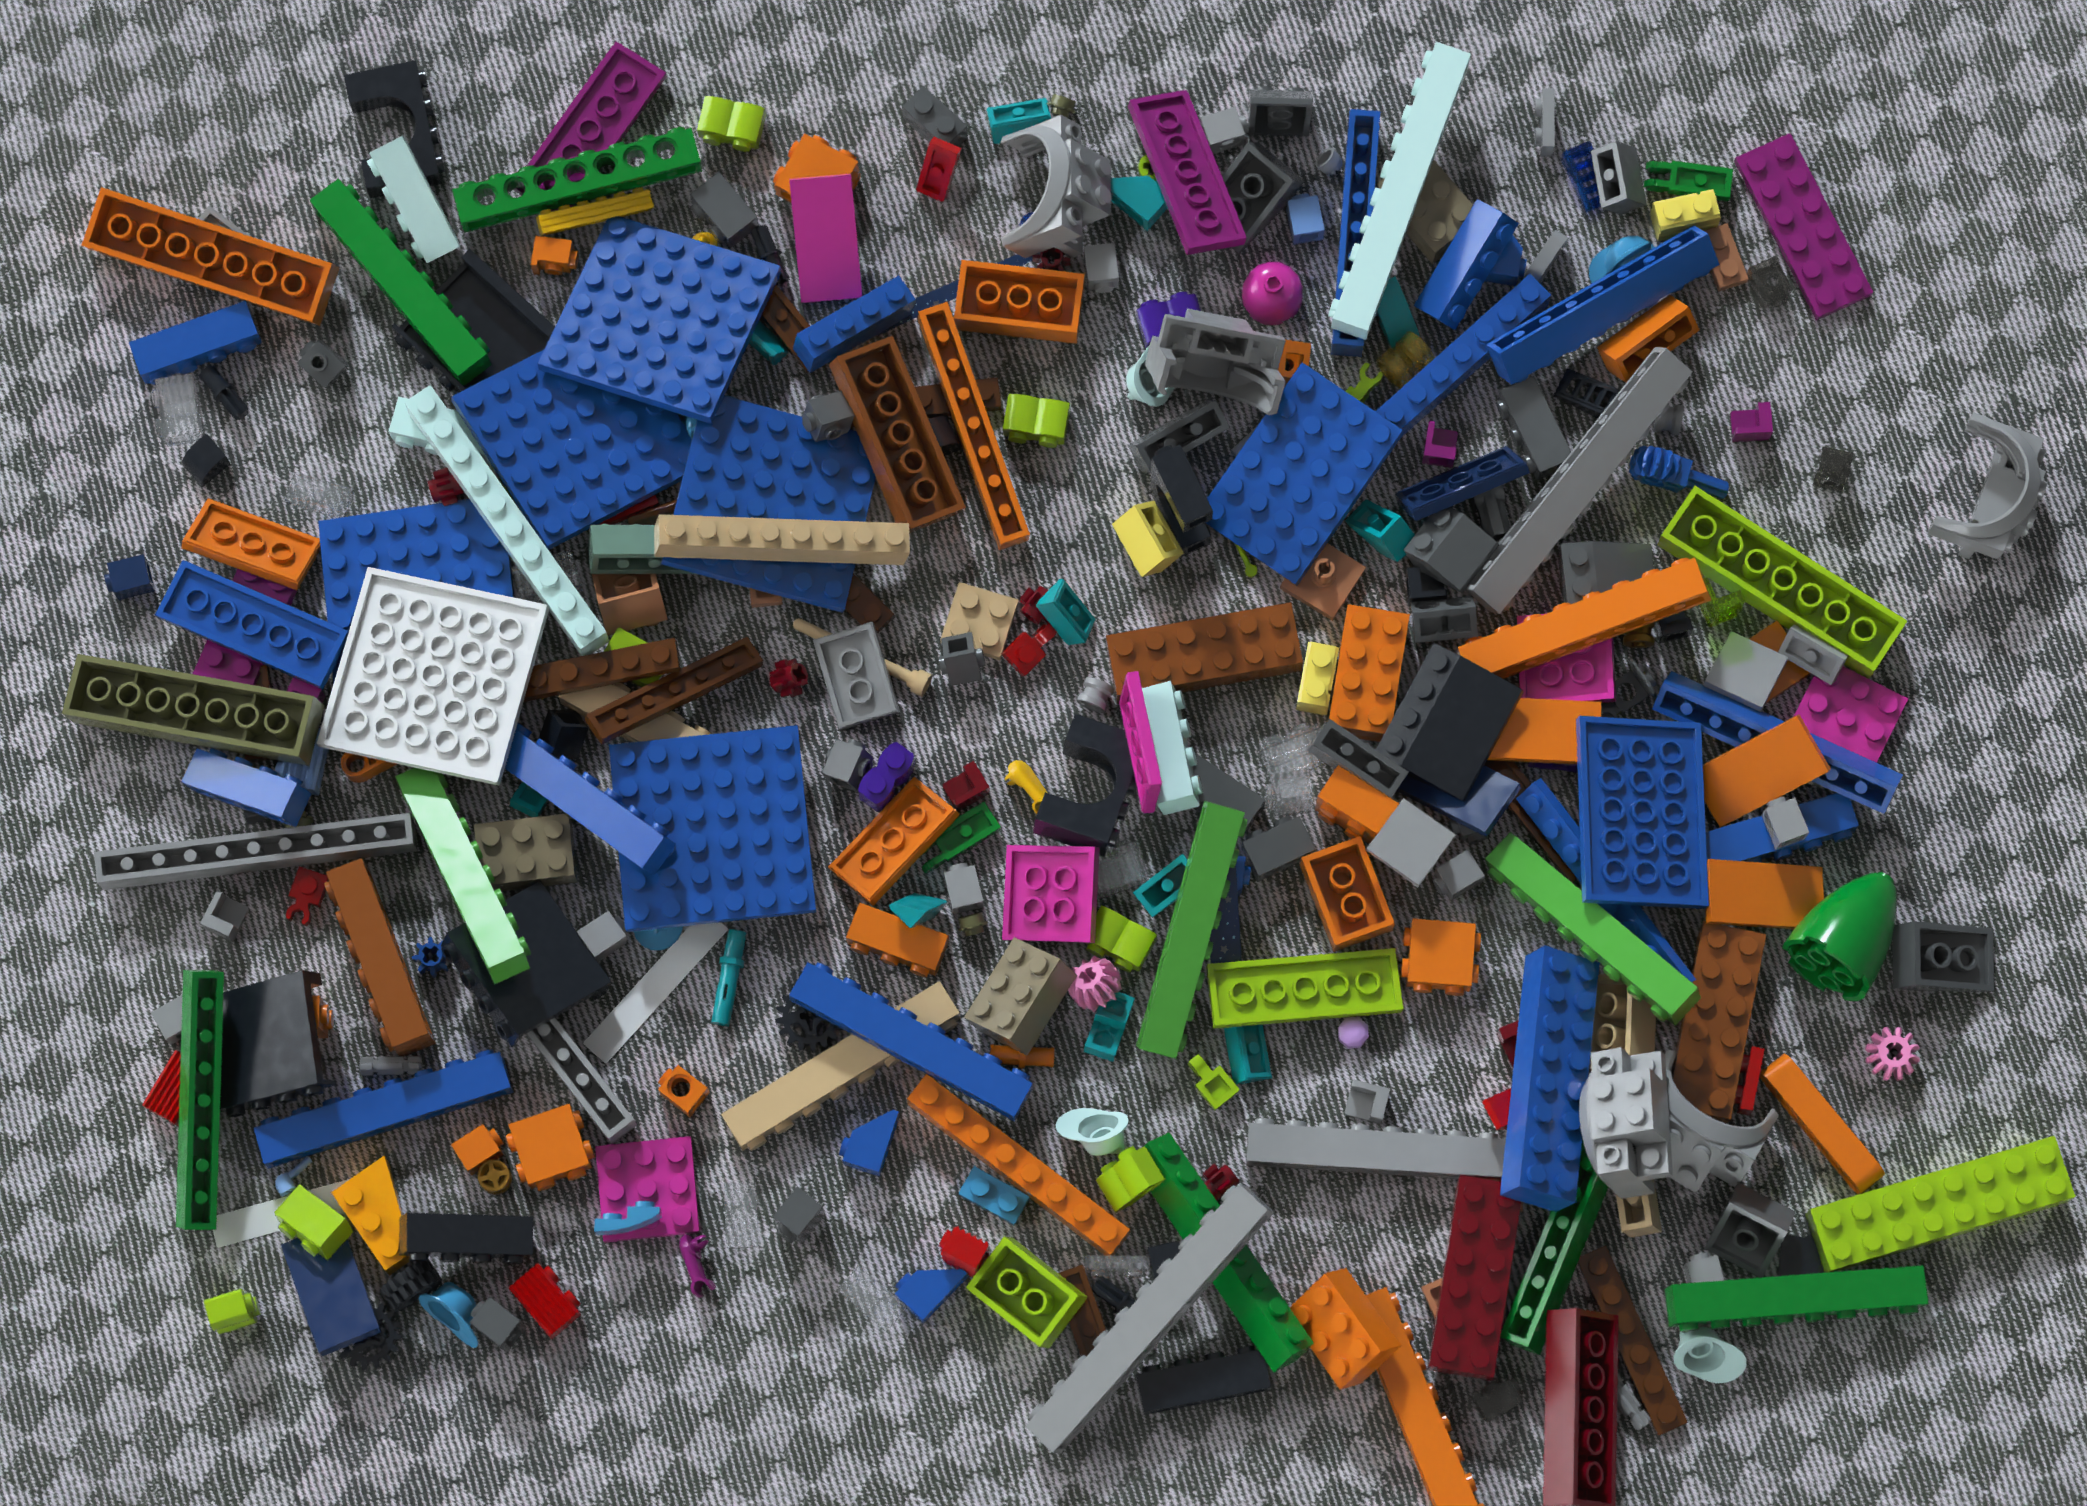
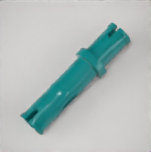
[711,929,747,1027]

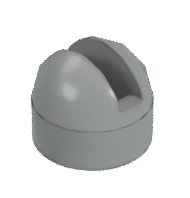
[1315,148,1343,175]

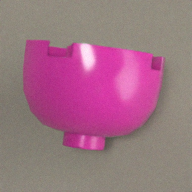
[1242,262,1303,325]

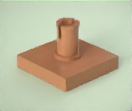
[1280,543,1366,621]

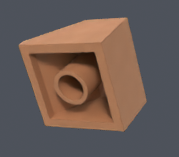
[592,574,668,635]

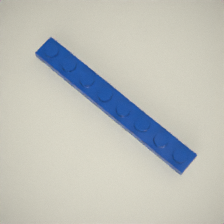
[1516,778,1696,983]

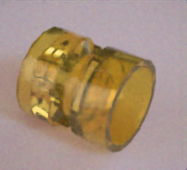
[1376,331,1435,389]

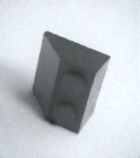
[1404,507,1499,593]
[1704,1182,1796,1278]

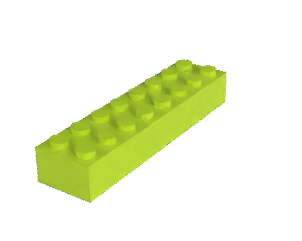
[1657,485,1907,679]
[1805,1135,2076,1273]

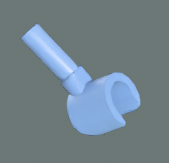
[275,1156,312,1197]

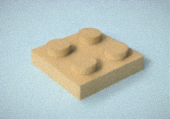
[940,582,1019,660]

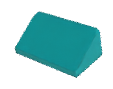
[986,98,1051,144]
[749,321,789,366]
[1036,579,1096,645]
[889,893,947,928]
[1223,1025,1272,1084]

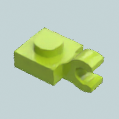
[1346,363,1383,403]
[1188,1054,1240,1111]

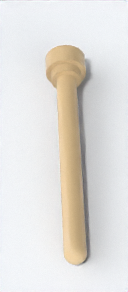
[793,618,933,697]

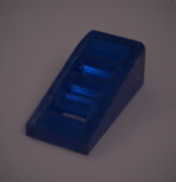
[1561,141,1601,213]

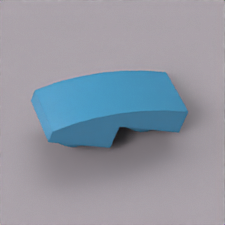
[594,1201,662,1235]

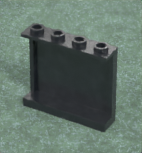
[392,249,555,393]
[441,881,611,1047]
[220,970,336,1117]

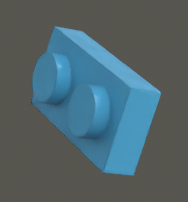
[958,1166,1030,1226]

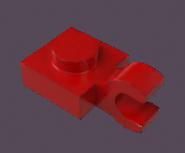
[1001,623,1057,676]

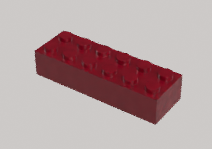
[1427,1175,1521,1381]
[1543,1308,1619,1506]

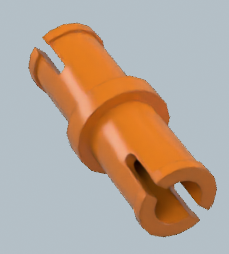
[990,1044,1055,1069]

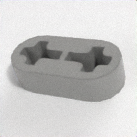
[1524,230,1569,283]

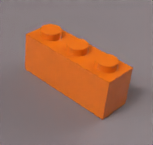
[1597,295,1700,383]
[846,902,949,977]

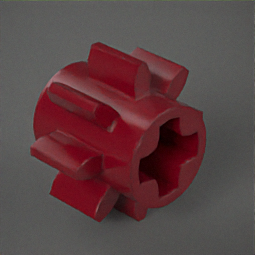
[1032,247,1071,271]
[427,467,464,507]
[1020,586,1049,625]
[769,658,808,698]
[1202,1164,1240,1202]

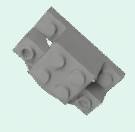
[1001,115,1112,258]
[1145,308,1286,415]
[1927,412,2048,560]
[1579,1047,1673,1199]
[1665,1050,1779,1193]

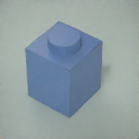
[1286,194,1325,245]

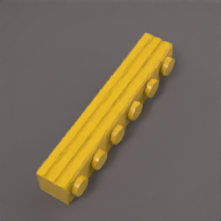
[536,187,654,236]

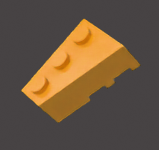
[331,1156,410,1276]

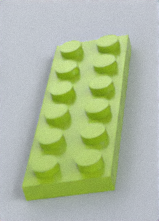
[1206,948,1403,1029]

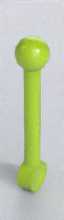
[1234,543,1258,578]

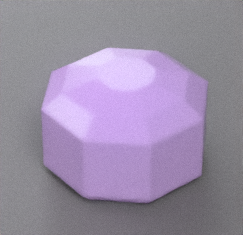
[1338,1017,1369,1049]

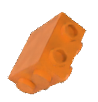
[773,133,861,202]
[1401,918,1481,996]
[506,1104,595,1191]

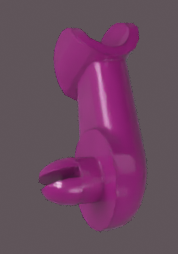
[679,1234,716,1298]

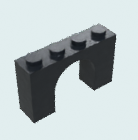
[344,60,445,199]
[1150,445,1213,557]
[1033,714,1137,857]

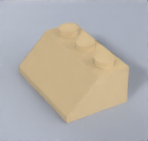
[1589,974,1656,1071]

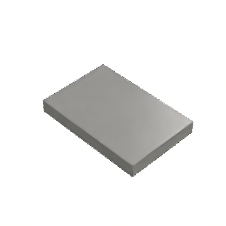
[813,622,900,730]

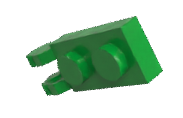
[1644,161,1733,202]
[921,801,1001,873]

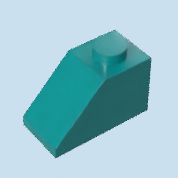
[1111,176,1168,231]
[1345,499,1415,562]
[1133,853,1188,918]

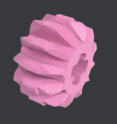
[1068,955,1122,1012]
[1865,1027,1920,1081]

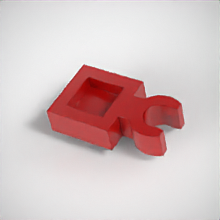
[286,866,329,927]

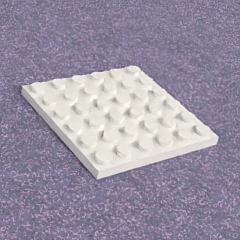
[317,567,549,786]

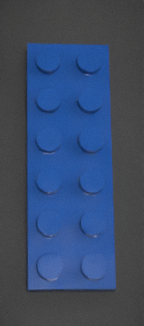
[155,560,349,690]

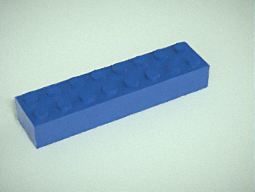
[1500,945,1600,1212]

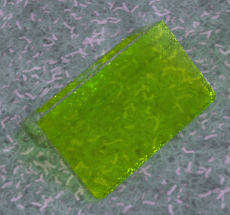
[1699,577,1745,628]

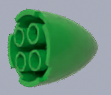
[1782,872,1897,1001]

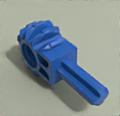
[1629,445,1729,499]

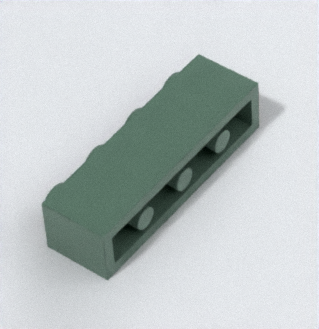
[588,524,695,574]

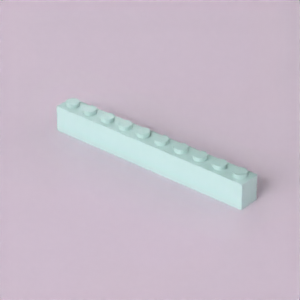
[1328,42,1471,340]
[405,385,609,656]

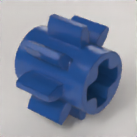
[412,937,449,978]

